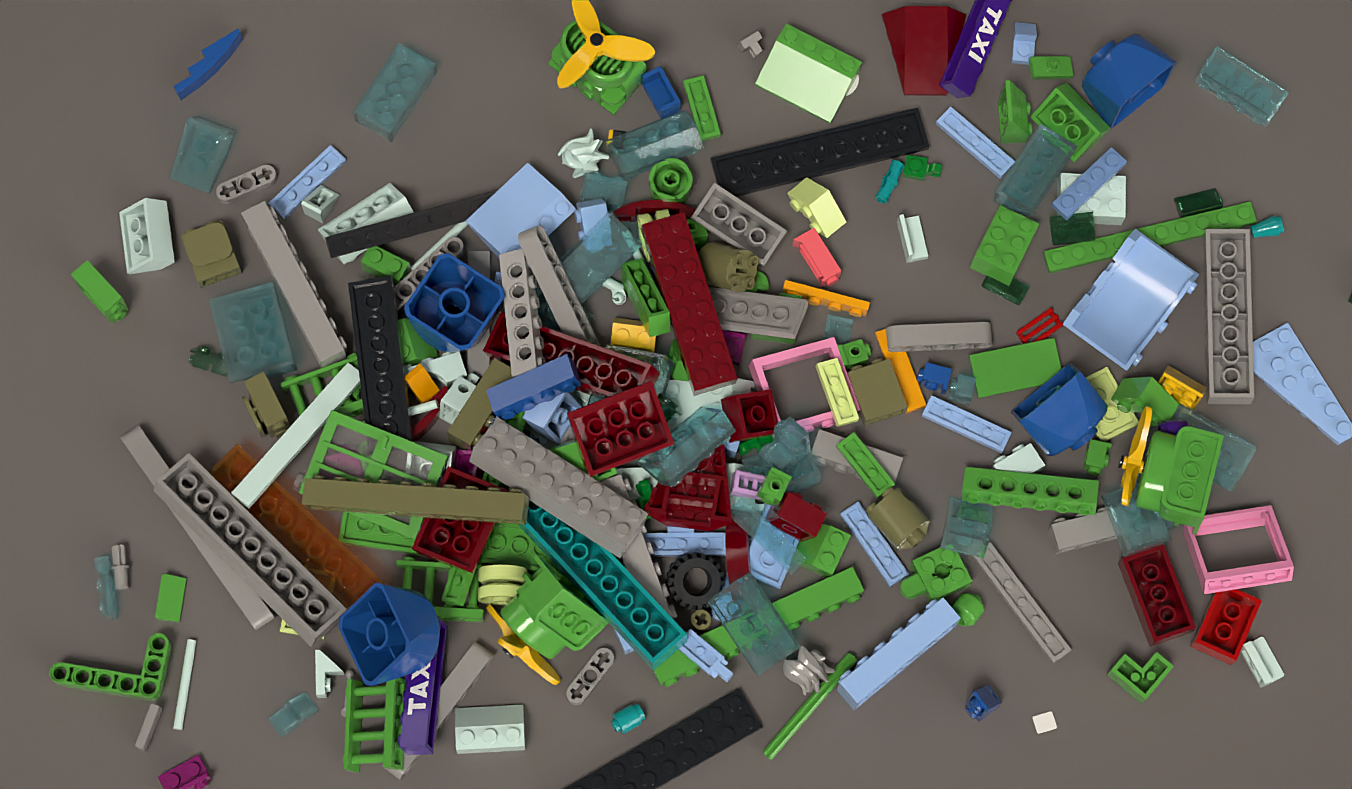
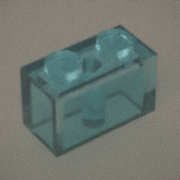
[580,172,628,211]

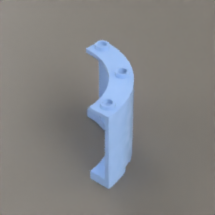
[1063,229,1199,371]

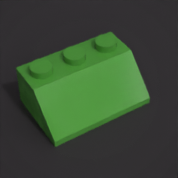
[1030,83,1111,162]

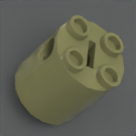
[698,242,759,293]
[866,487,930,550]

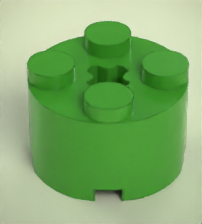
[649,158,693,204]

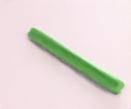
[763,653,857,760]

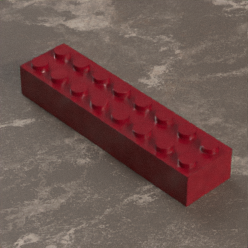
[641,212,737,396]
[483,312,660,399]

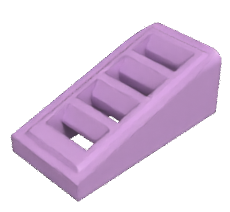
[729,470,778,499]

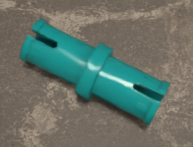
[875,160,905,204]

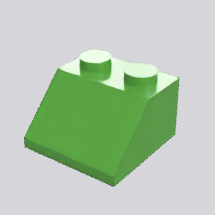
[398,318,439,366]
[791,524,851,578]

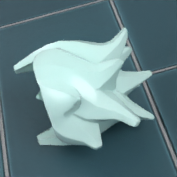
[558,129,609,178]

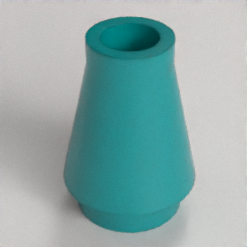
[1250,215,1284,238]

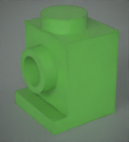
[837,339,871,370]
[1082,439,1112,475]
[756,467,792,506]

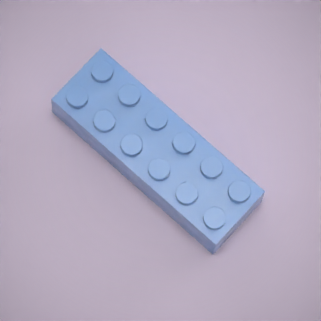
[837,598,960,710]

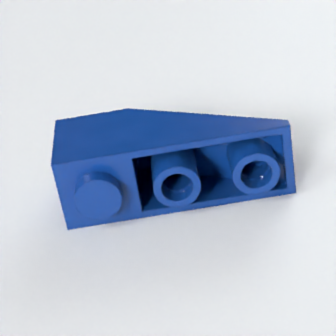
[965,684,1002,722]

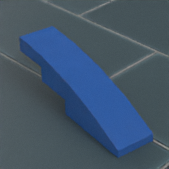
[173,29,243,100]

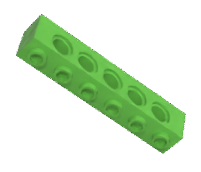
[962,467,1099,515]

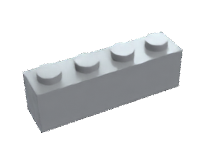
[809,429,903,483]
[1049,503,1145,554]

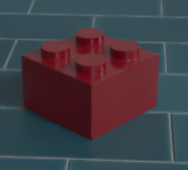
[721,389,780,443]
[764,492,827,542]

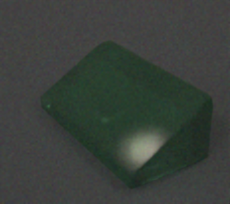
[1174,188,1224,218]
[981,275,1029,306]

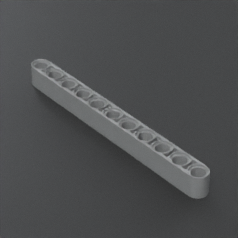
[120,425,274,631]

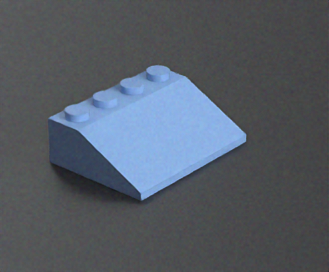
[465,163,576,258]

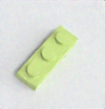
[815,358,859,427]

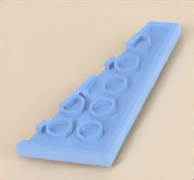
[1253,323,1352,445]

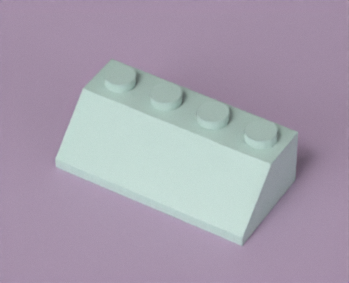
[318,183,414,264]

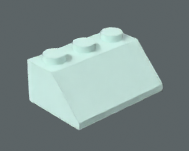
[119,198,175,274]
[455,705,525,754]

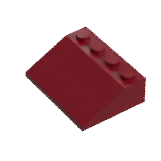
[567,381,674,477]
[412,466,509,574]

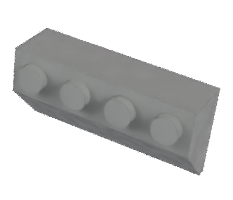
[691,183,787,267]

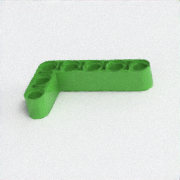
[49,633,171,701]

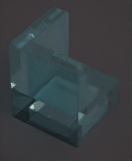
[823,315,854,345]

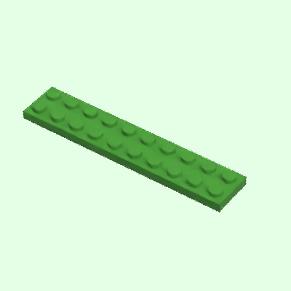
[338,512,560,572]

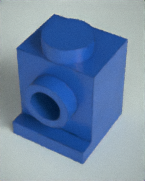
[917,362,952,395]

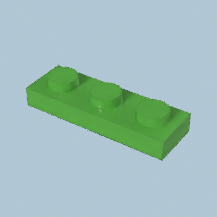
[683,75,721,142]
[836,432,895,499]

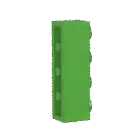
[621,258,670,337]

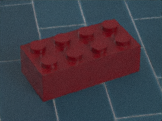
[1118,544,1196,647]

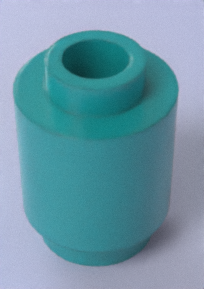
[610,703,646,734]

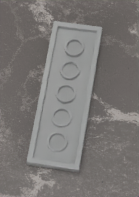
[708,287,808,339]

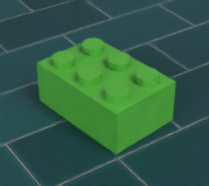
[970,205,1039,286]

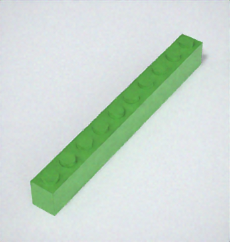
[652,567,864,687]

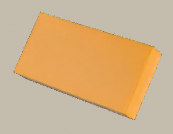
[405,363,439,404]

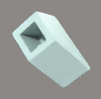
[992,443,1045,474]

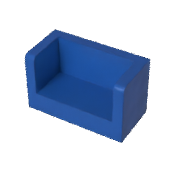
[641,66,681,120]

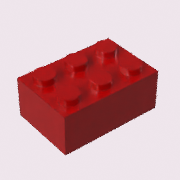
[1190,589,1262,665]

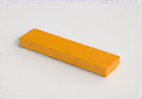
[875,329,926,414]

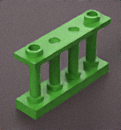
[280,353,364,429]
[396,557,487,623]
[343,678,406,773]

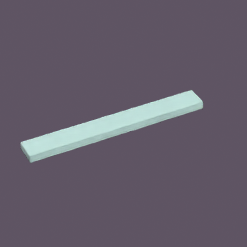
[231,363,360,508]

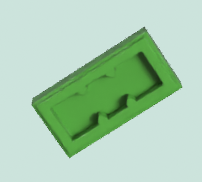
[1028,56,1073,79]

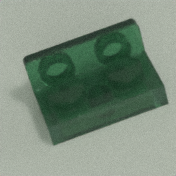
[1049,212,1096,246]

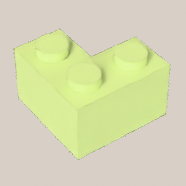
[787,178,846,238]

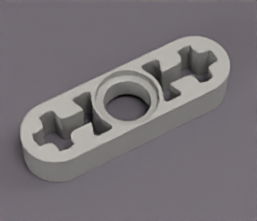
[216,165,277,204]
[566,648,614,705]

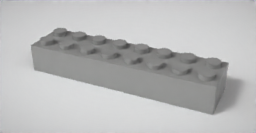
[241,201,349,368]
[1203,229,1254,404]
[469,417,648,558]

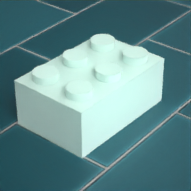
[1057,173,1126,225]

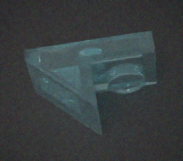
[268,693,319,738]

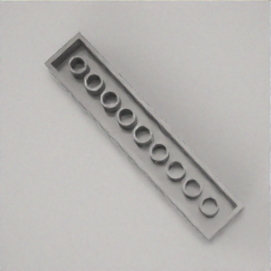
[153,453,347,647]

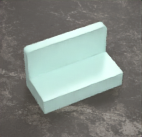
[897,214,928,263]
[1240,637,1284,688]

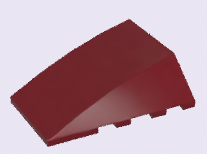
[881,6,966,96]
[643,435,732,531]

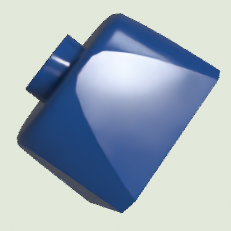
[1082,34,1176,129]
[404,253,505,353]
[1011,363,1108,456]
[338,582,440,686]

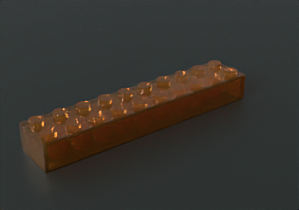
[209,444,385,610]

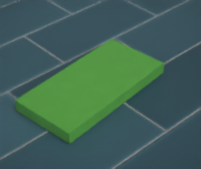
[968,338,1061,399]

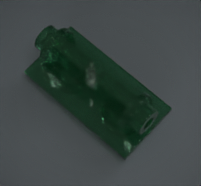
[189,345,237,377]
[657,393,682,422]

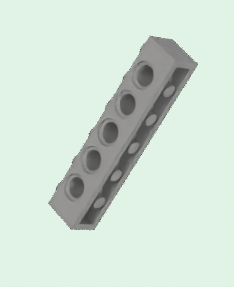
[499,249,546,378]

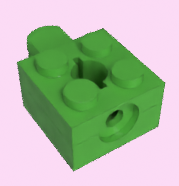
[900,542,973,603]

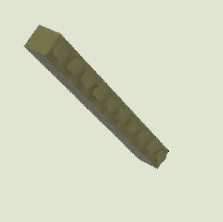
[302,475,529,525]

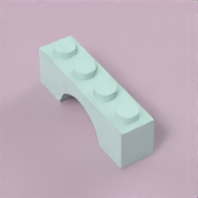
[404,352,467,391]

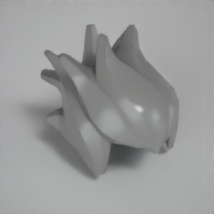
[783,646,835,696]

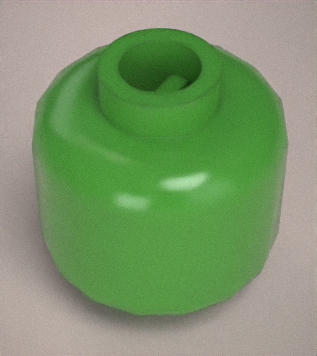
[951,593,984,626]

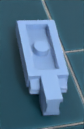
[678,629,733,682]

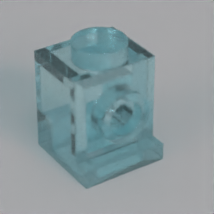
[947,374,976,405]

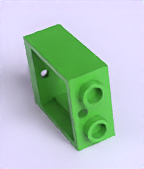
[71,260,129,324]

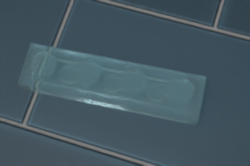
[731,497,807,575]

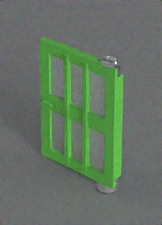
[293,410,449,540]

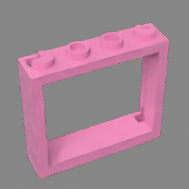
[748,337,860,439]
[1183,505,1294,594]

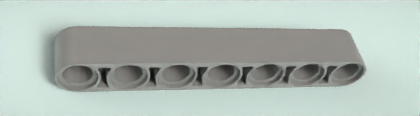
[518,225,601,347]
[382,642,494,780]

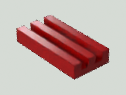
[1016,308,1064,344]

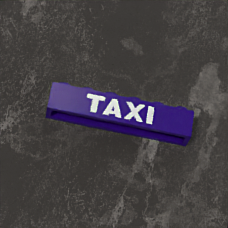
[939,0,1012,98]
[398,618,447,755]

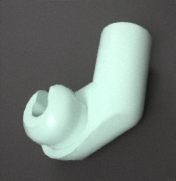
[602,276,627,305]

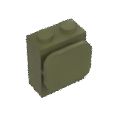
[181,220,242,288]
[847,358,908,426]
[242,372,291,438]

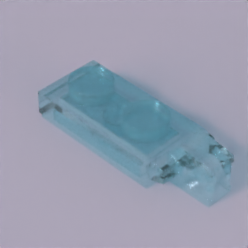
[94,556,118,620]

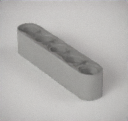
[394,237,464,317]
[886,322,993,352]

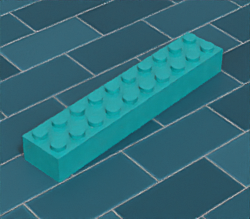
[518,500,687,671]

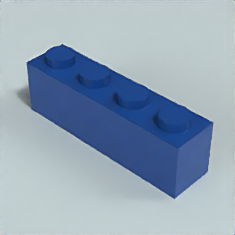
[486,354,582,420]

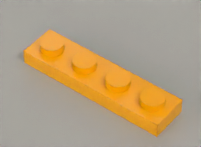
[782,280,870,317]

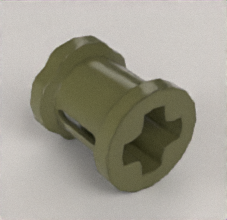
[691,610,711,634]

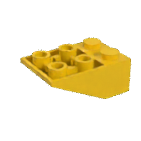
[610,318,656,366]
[1158,365,1206,415]

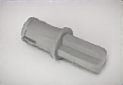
[111,544,129,590]

